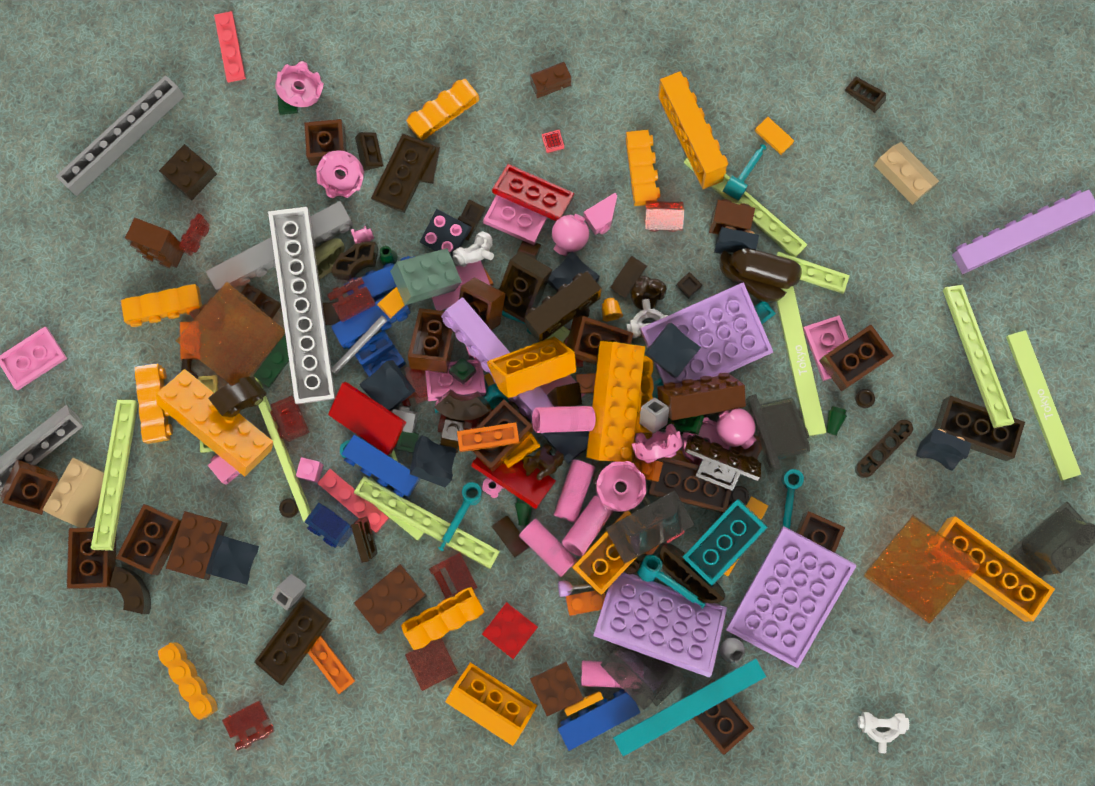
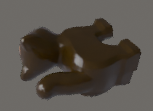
[522,443,564,481]

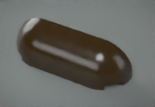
[729,249,802,289]
[719,250,787,303]
[660,543,725,603]

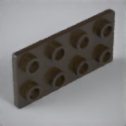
[684,435,762,491]

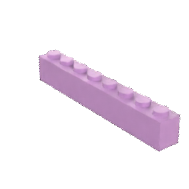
[952,190,1095,274]
[441,297,554,434]

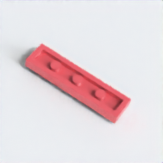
[214,11,246,83]
[317,469,389,533]

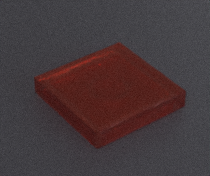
[405,638,458,691]

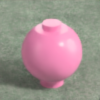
[552,214,589,256]
[716,408,756,449]

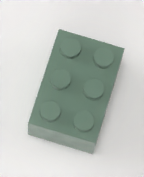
[390,248,462,305]

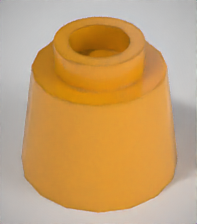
[602,298,623,322]

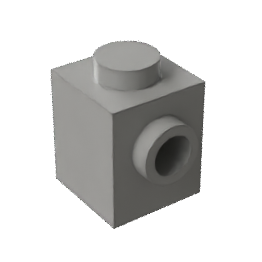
[640,397,669,433]
[392,405,419,433]
[272,574,307,610]

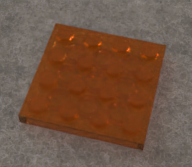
[175,282,285,386]
[864,515,981,624]

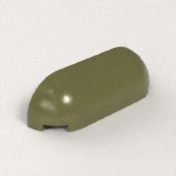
[315,238,345,280]

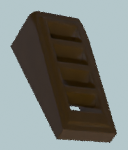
[845,76,886,113]

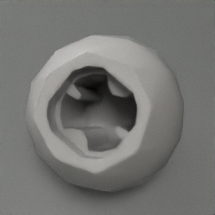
[720,638,745,663]

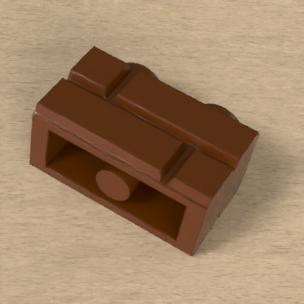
[530,62,571,99]

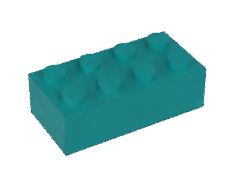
[682,499,768,586]

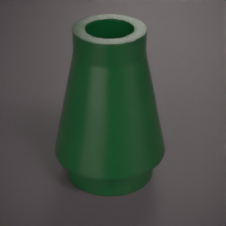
[379,246,398,266]
[826,406,847,436]
[514,498,533,526]

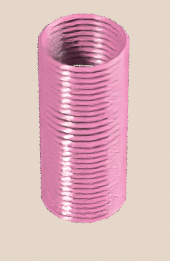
[532,406,596,433]
[554,460,595,523]
[562,496,614,556]
[519,519,577,577]
[581,661,643,689]

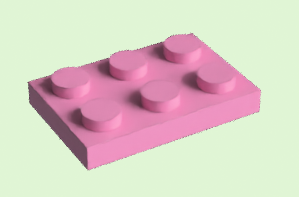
[483,195,548,245]
[803,315,849,381]
[0,327,67,390]
[425,360,486,401]

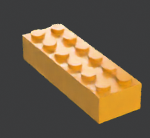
[658,71,728,189]
[586,341,645,462]
[156,369,273,477]
[926,516,1055,622]

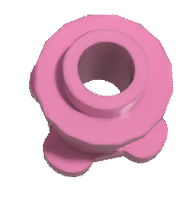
[351,226,374,244]
[482,477,504,498]

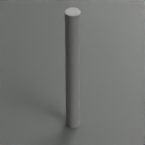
[332,316,387,374]

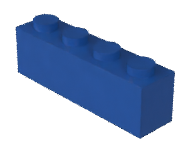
[344,256,415,309]
[331,296,410,350]
[341,435,421,498]
[558,688,641,751]

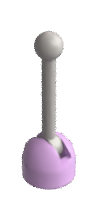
[558,580,592,597]

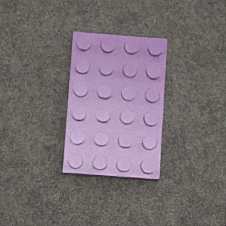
[639,282,773,384]
[726,526,856,668]
[593,572,727,678]

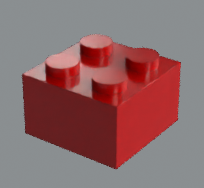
[482,602,538,659]

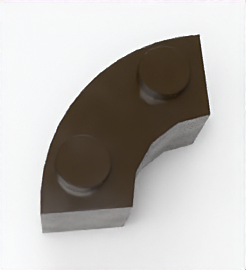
[331,242,379,281]
[208,377,267,418]
[434,389,491,420]
[110,566,151,614]

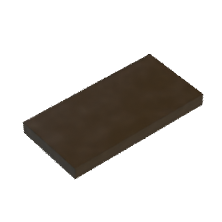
[371,134,436,213]
[254,597,332,686]

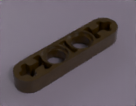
[855,420,913,478]

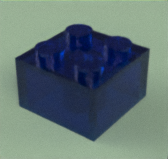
[304,503,353,548]

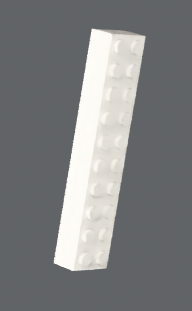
[268,207,336,404]

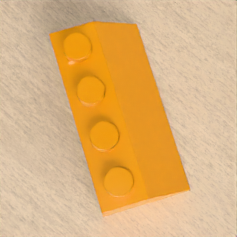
[487,336,576,398]
[571,511,656,595]
[445,662,538,746]

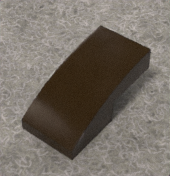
[458,199,486,241]
[610,256,647,298]
[237,283,281,320]

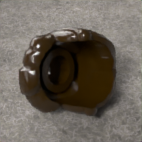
[631,276,667,310]

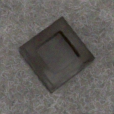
[676,272,702,299]

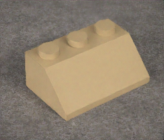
[874,142,939,205]
[43,458,104,528]

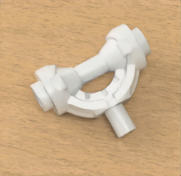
[453,231,494,267]
[626,299,668,339]
[858,712,909,753]

